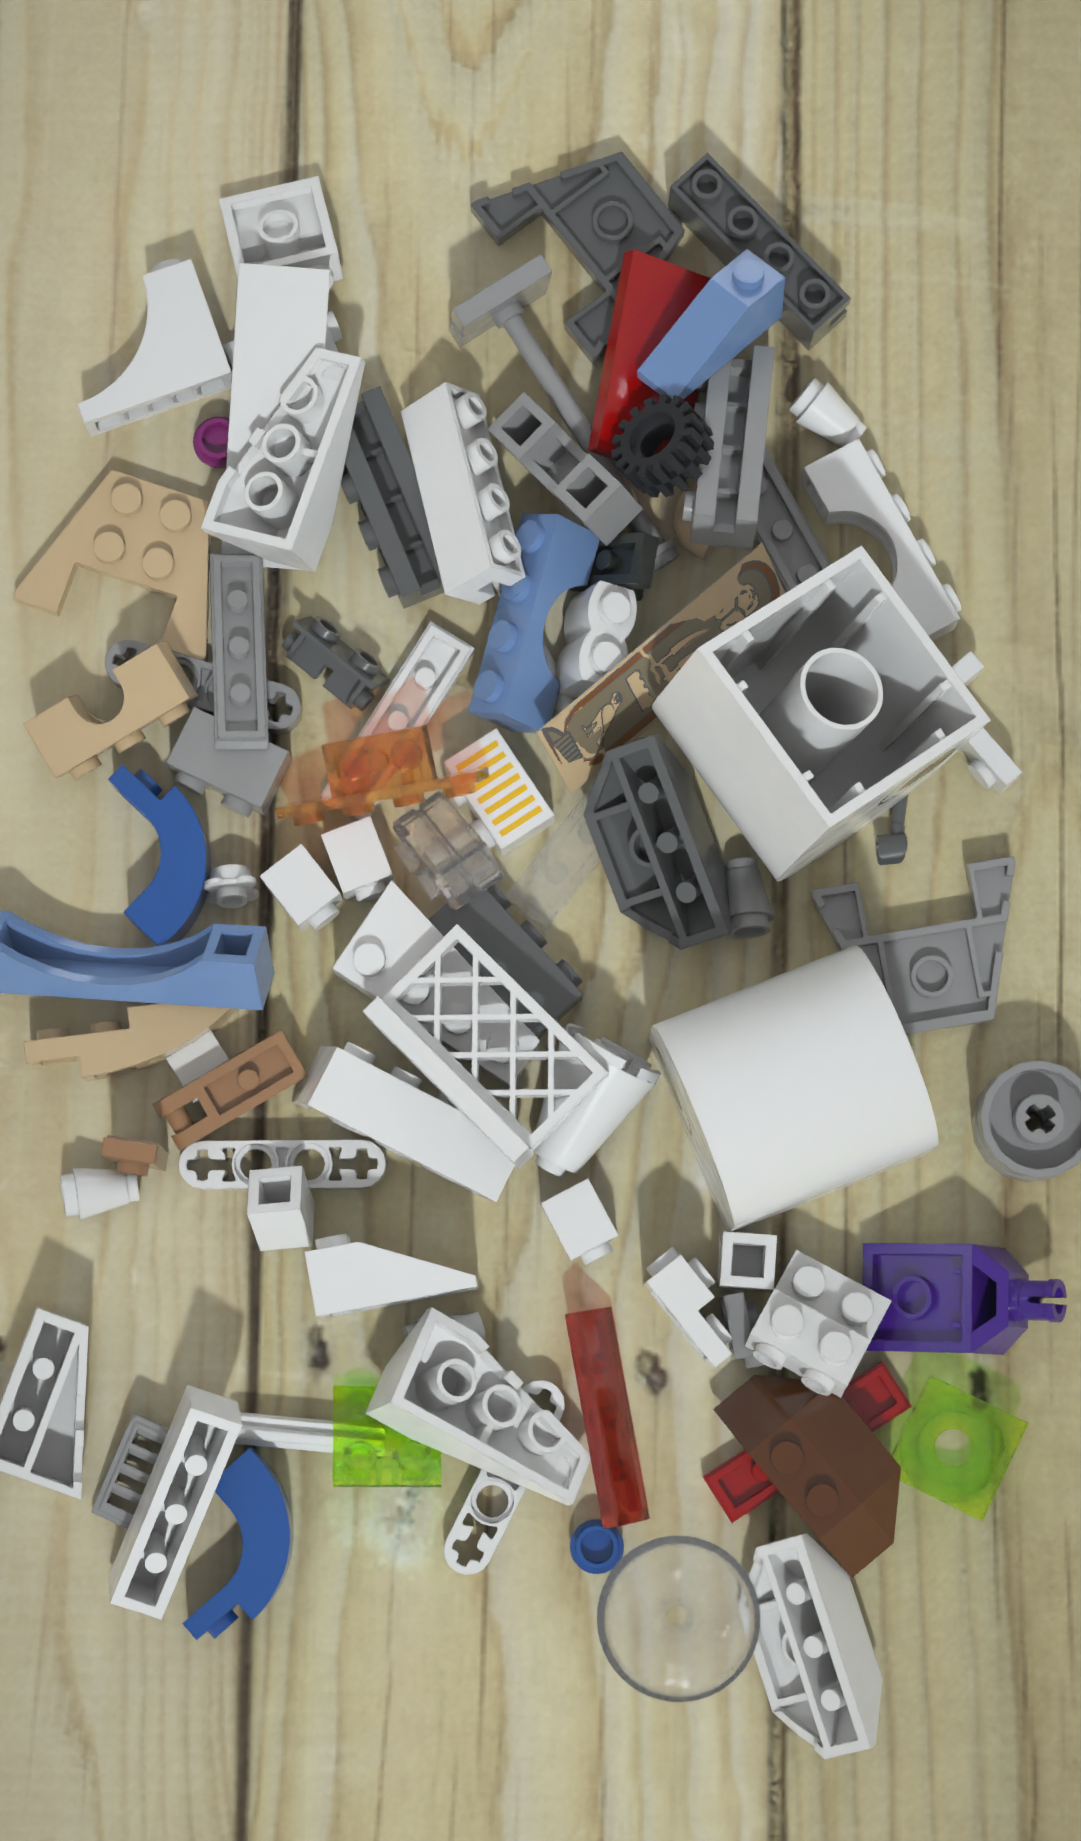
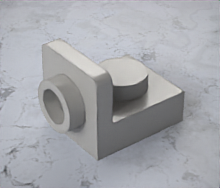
[719,1292,764,1369]

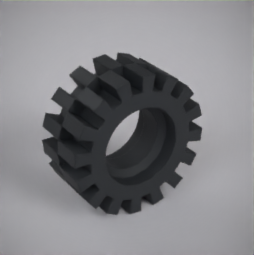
[611,394,714,498]

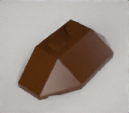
[713,1375,901,1578]

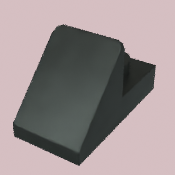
[568,532,659,601]

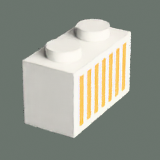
[441,728,554,857]

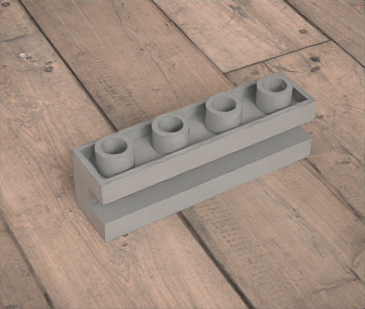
[682,345,775,550]

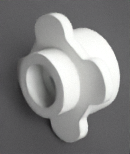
[204,864,259,908]

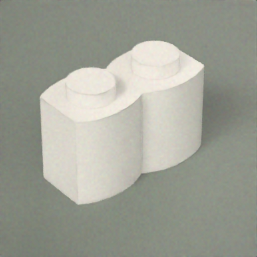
[555,580,637,699]

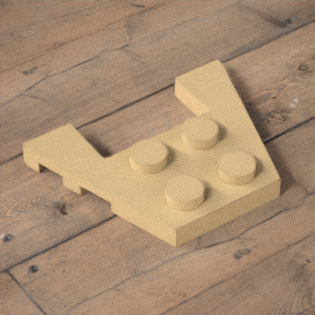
[13,469,211,662]

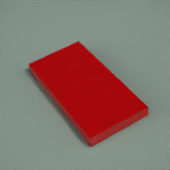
[588,249,711,460]

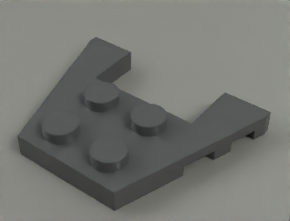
[470,152,685,364]

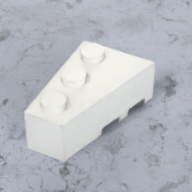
[0,1306,89,1500]

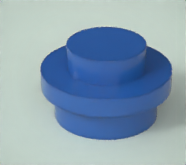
[570,1519,624,1574]

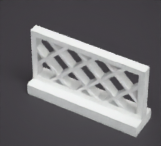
[363,924,609,1169]

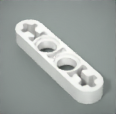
[178,1140,387,1190]
[444,1380,565,1575]

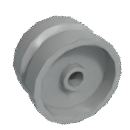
[971,1060,1081,1183]

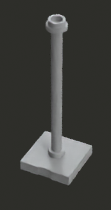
[449,254,680,572]

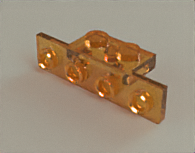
[275,724,489,826]

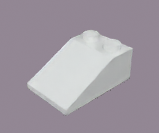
[305,1234,479,1319]

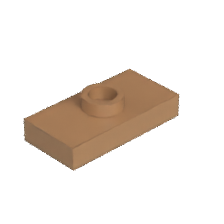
[100,1135,169,1177]

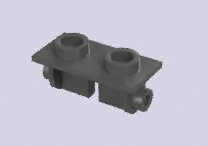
[282,616,390,711]

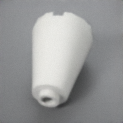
[534,1023,661,1177]

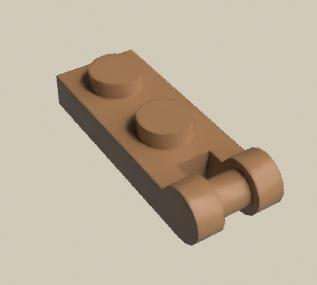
[152,1029,308,1150]

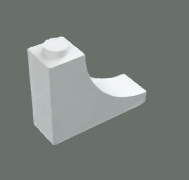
[77,259,232,437]

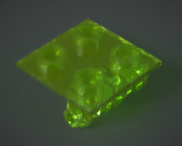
[332,1386,442,1487]

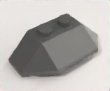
[583,733,731,950]

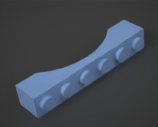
[0,910,274,1010]

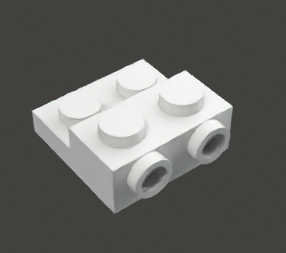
[219,176,344,289]
[644,1247,732,1368]
[745,1250,891,1398]

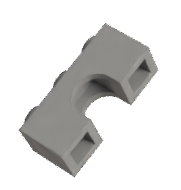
[487,392,643,546]

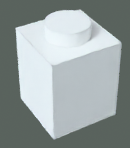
[321,816,395,903]
[260,844,343,932]
[247,1166,315,1251]
[541,1178,618,1266]
[716,1231,777,1291]

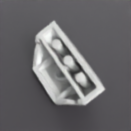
[739,1533,883,1759]

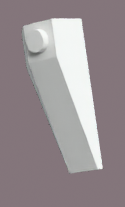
[201,347,365,572]
[365,1307,592,1506]

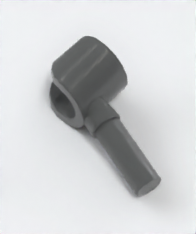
[875,795,908,865]

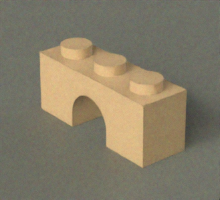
[23,642,198,780]

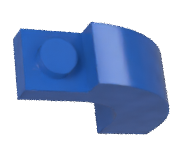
[108,764,211,946]
[182,1447,294,1640]

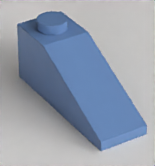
[637,249,785,399]

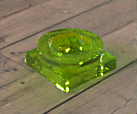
[891,1375,1029,1521]

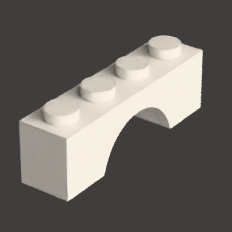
[800,439,961,641]

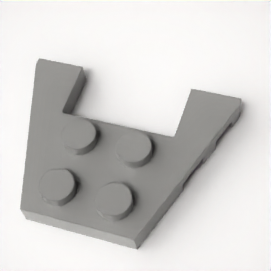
[811,856,1016,1036]

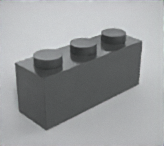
[428,877,583,1039]

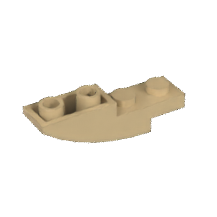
[23,1002,239,1082]

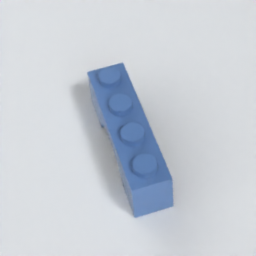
[468,514,599,733]

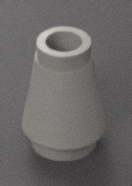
[726,857,774,939]

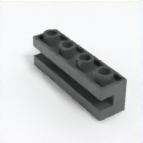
[668,152,851,351]
[341,386,444,609]

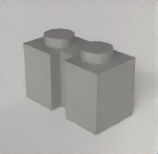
[166,707,292,817]

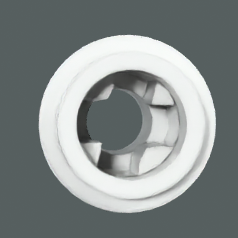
[788,377,867,447]
[60,1168,139,1220]

